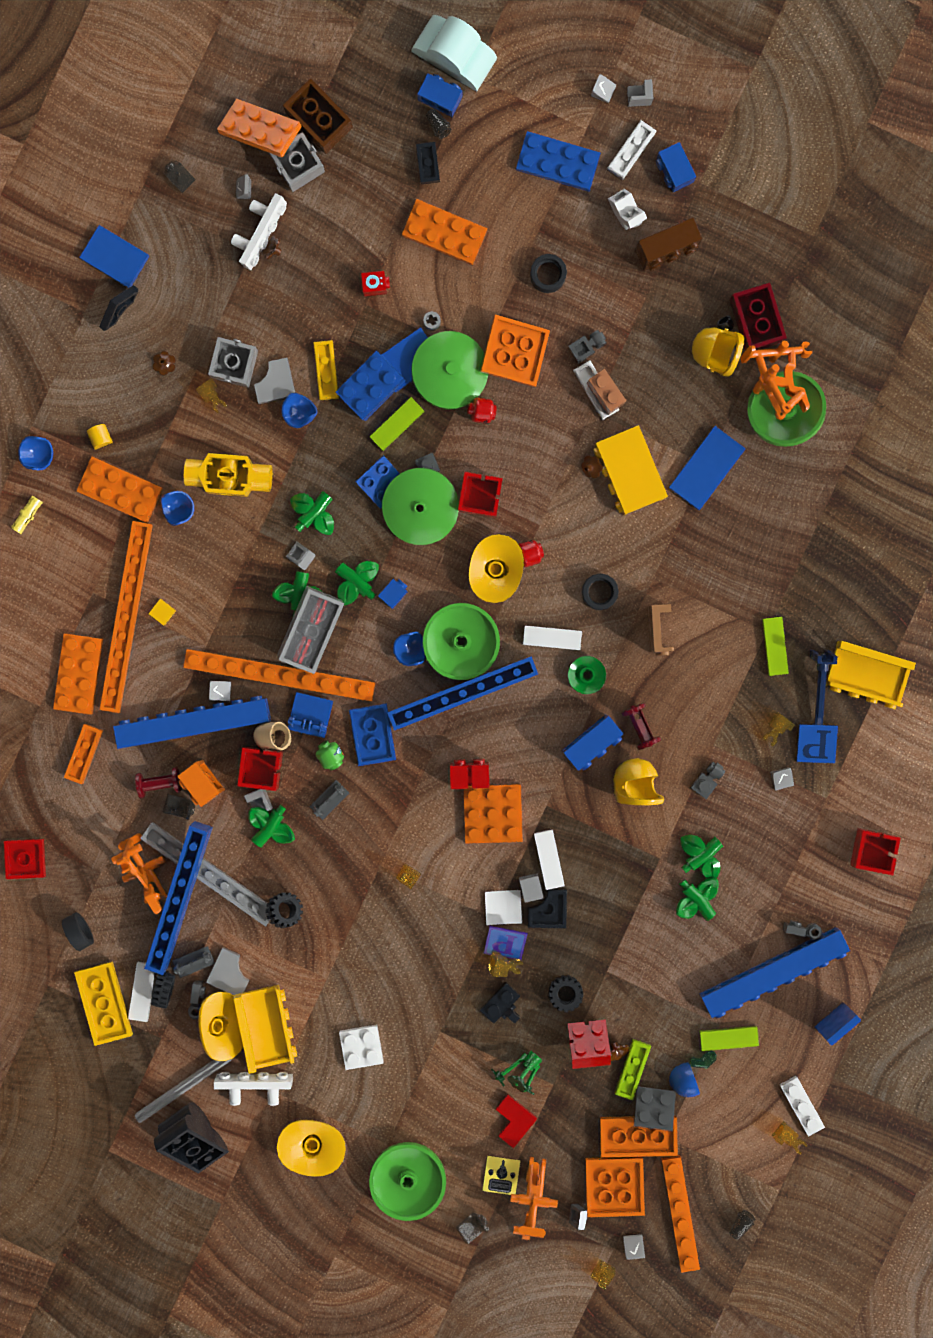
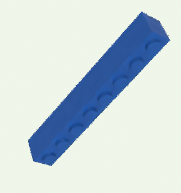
[387,656,538,731]
[113,696,271,749]
[144,821,213,975]
[699,927,850,1018]

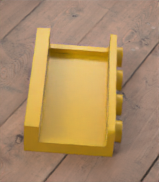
[593,425,668,516]
[826,641,916,709]
[234,985,297,1074]

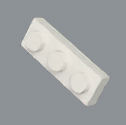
[779,1076,825,1137]

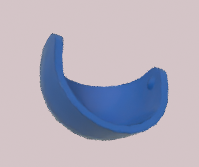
[282,393,317,428]
[18,436,53,470]
[161,491,194,526]
[393,632,426,666]
[669,1062,700,1097]

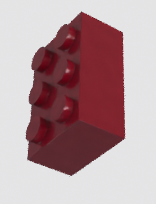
[729,282,787,351]

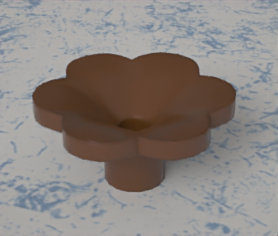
[262,236,282,259]
[153,351,176,376]
[581,455,603,479]
[610,1042,629,1061]

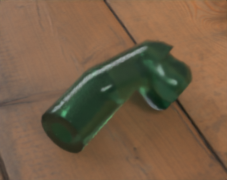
[689,1050,717,1069]

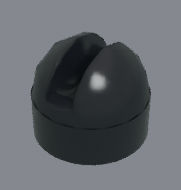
[717,316,734,331]

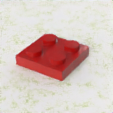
[4,839,46,879]

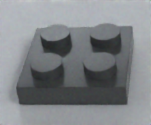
[634,1086,676,1131]

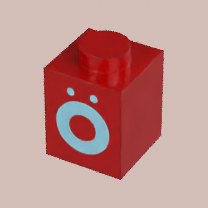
[361,271,390,297]

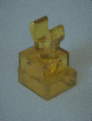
[196,378,227,413]
[763,712,795,746]
[396,863,421,889]
[488,951,523,977]
[772,1120,807,1154]
[590,1259,615,1290]

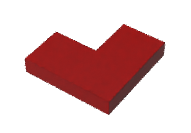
[496,1093,537,1148]

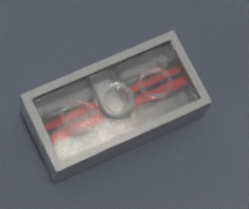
[277,586,344,674]

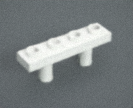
[231,193,287,271]
[214,1072,293,1106]

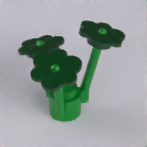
[491,1051,542,1095]

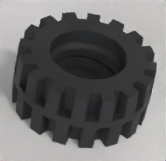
[266,892,303,928]
[151,972,176,1009]
[549,975,583,1012]

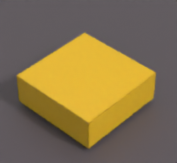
[149,599,176,626]

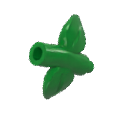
[290,491,334,535]
[335,561,379,605]
[272,571,322,616]
[248,804,295,848]
[681,835,723,879]
[676,878,719,921]

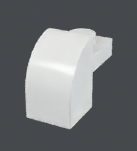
[608,189,647,230]

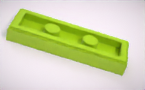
[370,397,425,451]
[762,617,789,676]
[699,1026,759,1051]
[614,1039,651,1100]

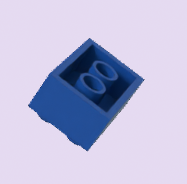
[336,351,406,421]
[561,714,623,771]

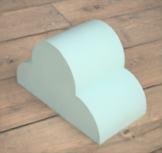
[411,15,497,92]

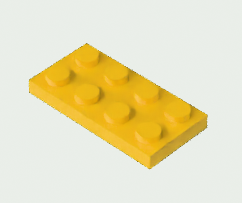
[74,961,133,1046]

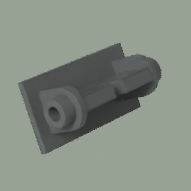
[310,780,349,820]
[173,946,215,978]

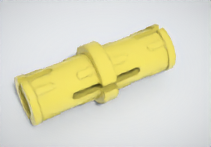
[11,496,43,534]

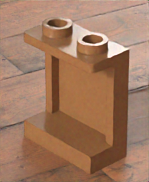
[647,604,674,656]

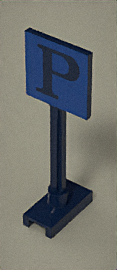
[796,650,838,763]

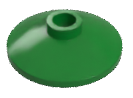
[568,656,606,694]

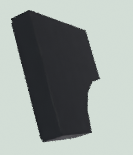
[99,285,139,331]
[528,889,567,928]

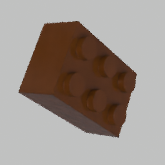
[283,78,353,154]
[635,218,702,271]

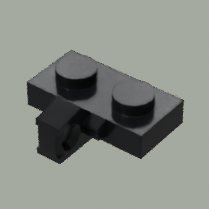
[480,982,520,1024]

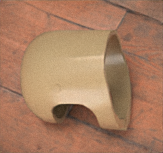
[253,722,291,750]

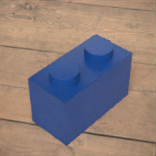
[417,73,463,117]
[656,142,696,192]

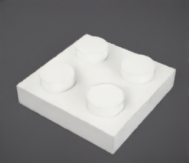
[339,1024,384,1070]

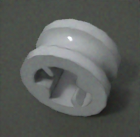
[423,311,441,330]

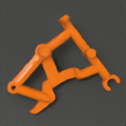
[740,341,812,420]
[111,833,168,914]
[510,1157,558,1240]

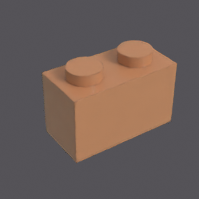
[587,369,626,415]

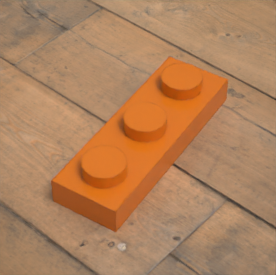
[64,724,103,784]

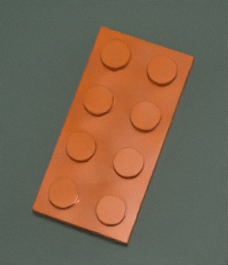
[217,99,302,157]
[402,199,488,266]
[77,457,163,523]
[53,633,103,715]
[600,1116,678,1157]

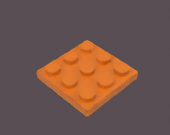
[480,314,550,387]
[464,784,523,844]
[585,1157,645,1217]

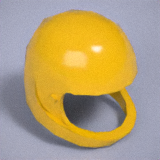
[692,327,744,377]
[613,758,664,805]

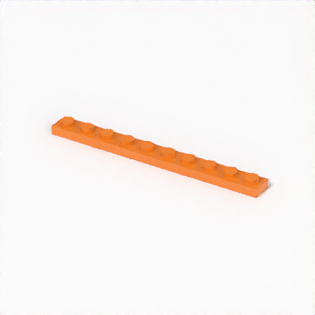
[100,521,153,713]
[183,649,376,701]

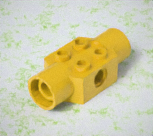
[184,453,273,497]

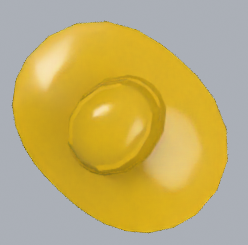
[469,534,524,603]
[198,992,243,1061]
[277,1120,346,1176]

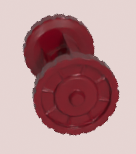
[621,703,661,750]
[135,767,182,799]

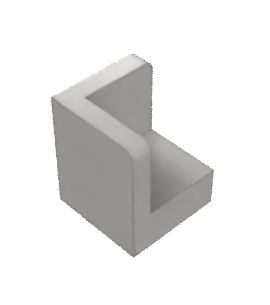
[627,79,653,107]
[244,789,273,811]
[519,873,543,903]

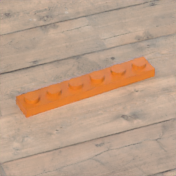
[661,1155,700,1273]

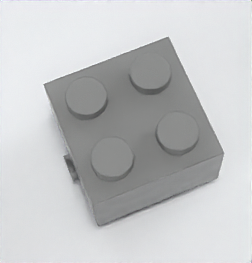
[270,132,325,192]
[208,337,258,388]

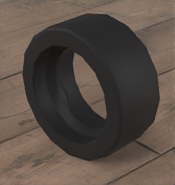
[530,254,567,293]
[581,573,619,610]
[62,912,94,951]

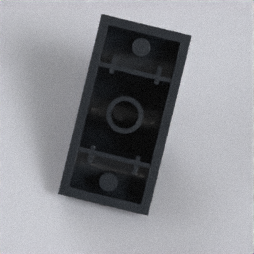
[154,1102,229,1174]

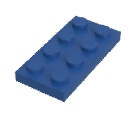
[516,131,601,192]

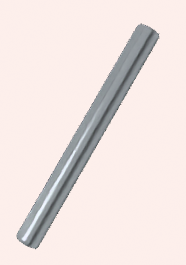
[135,1059,232,1123]

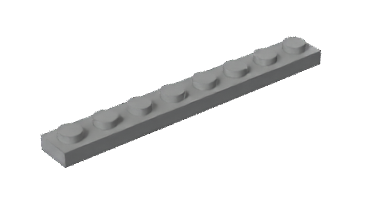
[140,822,271,927]

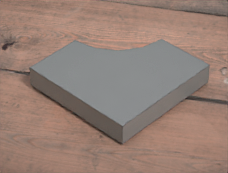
[254,358,295,404]
[206,947,250,995]

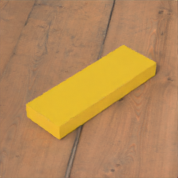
[313,340,339,400]

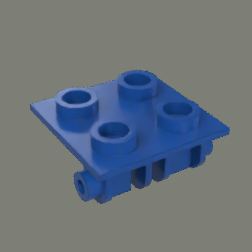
[355,455,400,509]
[288,692,333,738]

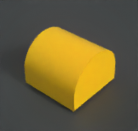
[87,424,113,450]

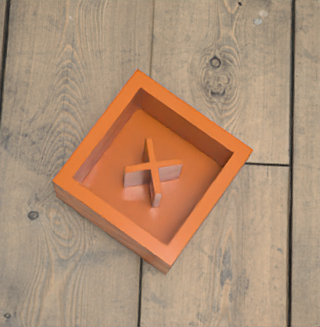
[177,760,225,807]

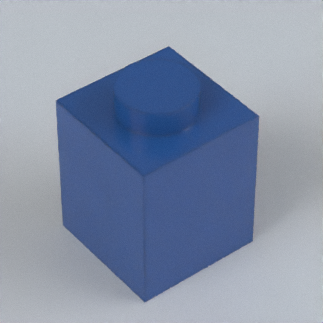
[378,579,408,609]

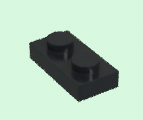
[416,142,440,185]

